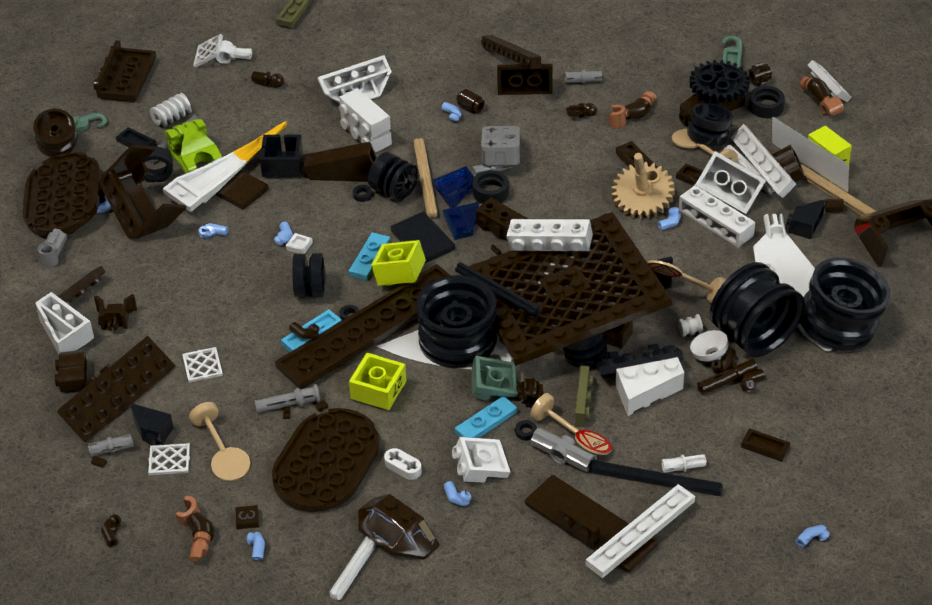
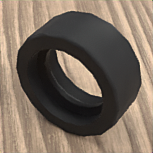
[749,86,785,119]
[144,146,173,182]
[472,170,509,204]

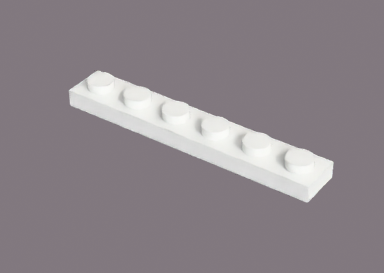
[730,124,796,198]
[585,484,695,578]

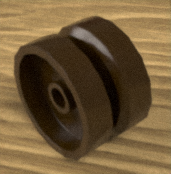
[33,109,77,157]

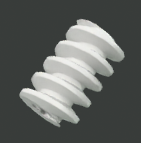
[150,93,192,127]

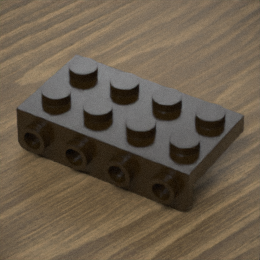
[94,40,157,101]

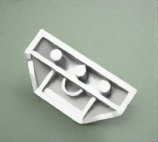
[317,55,391,104]

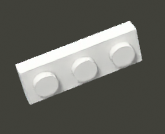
[808,60,851,102]

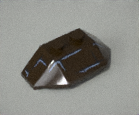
[358,494,439,560]

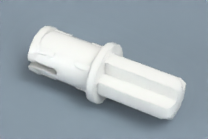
[661,454,706,473]

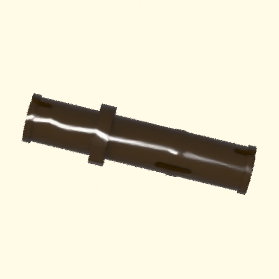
[697,358,758,395]

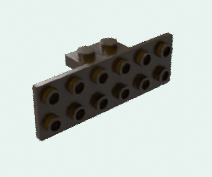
[57,336,175,442]
[525,475,657,572]

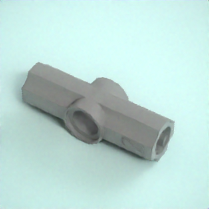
[531,428,596,472]

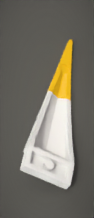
[163,121,287,212]

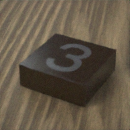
[235,505,259,530]

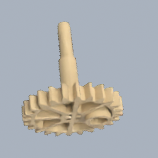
[611,153,675,220]

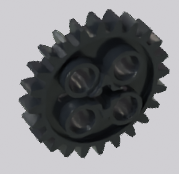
[689,60,750,104]

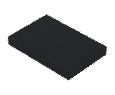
[391,211,455,264]

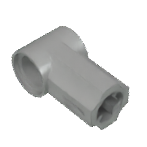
[38,229,67,268]

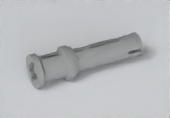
[254,384,321,413]

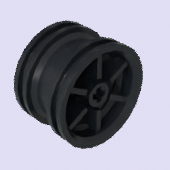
[800,258,890,350]
[710,262,805,357]
[416,275,497,368]

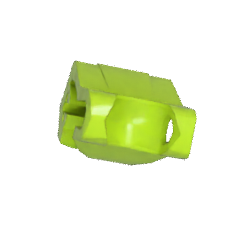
[164,119,222,174]

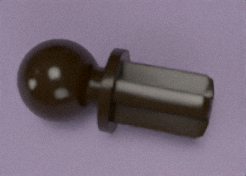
[251,71,284,88]
[566,103,597,118]

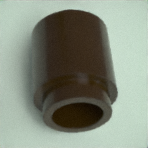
[457,89,485,113]

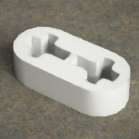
[384,448,422,480]

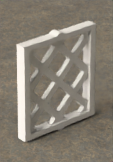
[193,34,223,67]
[182,347,223,383]
[148,443,190,475]

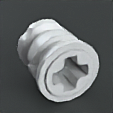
[678,314,703,337]

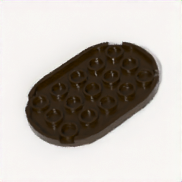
[22,152,102,236]
[272,408,379,512]

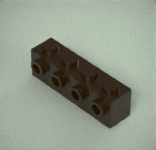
[476,198,528,242]

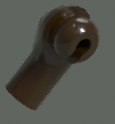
[289,322,320,339]
[740,369,765,392]

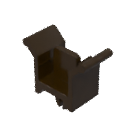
[94,294,137,331]

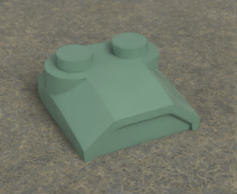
[471,356,518,400]

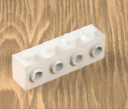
[679,185,755,248]
[507,219,593,251]

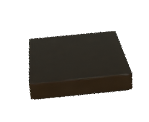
[215,170,269,210]

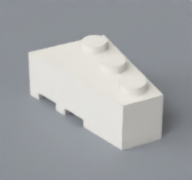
[35,292,94,354]
[616,357,684,416]

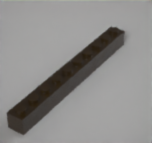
[481,35,541,69]

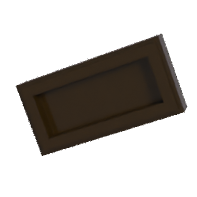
[741,428,790,462]

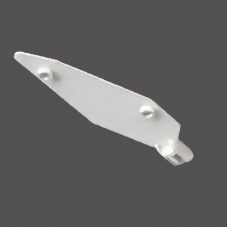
[753,214,832,352]

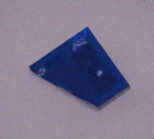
[433,166,475,210]
[443,202,479,240]

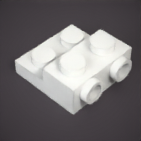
[452,437,510,483]

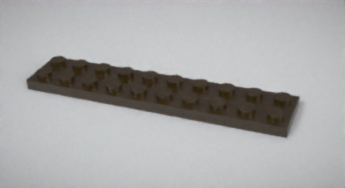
[275,264,451,389]

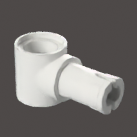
[216,40,252,64]

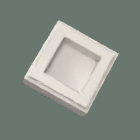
[286,233,313,254]

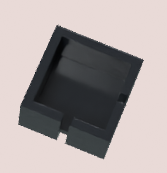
[260,134,303,177]

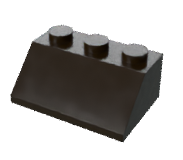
[497,64,553,95]

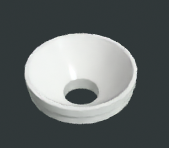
[690,330,729,362]

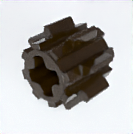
[748,62,772,86]
[518,378,543,406]

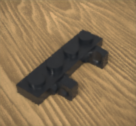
[596,343,683,375]

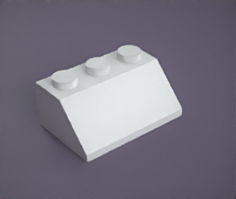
[695,151,766,214]

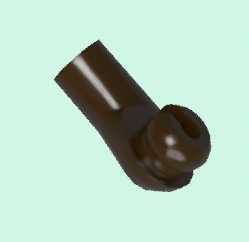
[711,348,736,374]
[101,514,121,547]

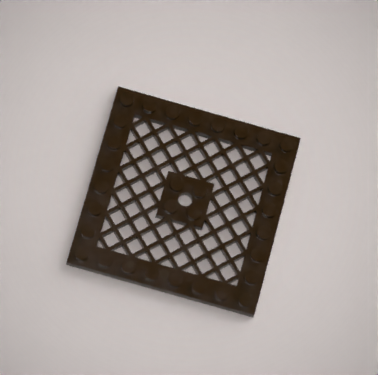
[469,212,673,366]

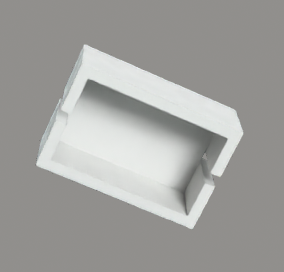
[339,88,392,153]

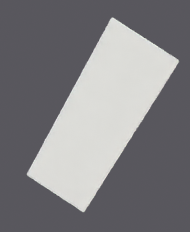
[772,117,849,192]

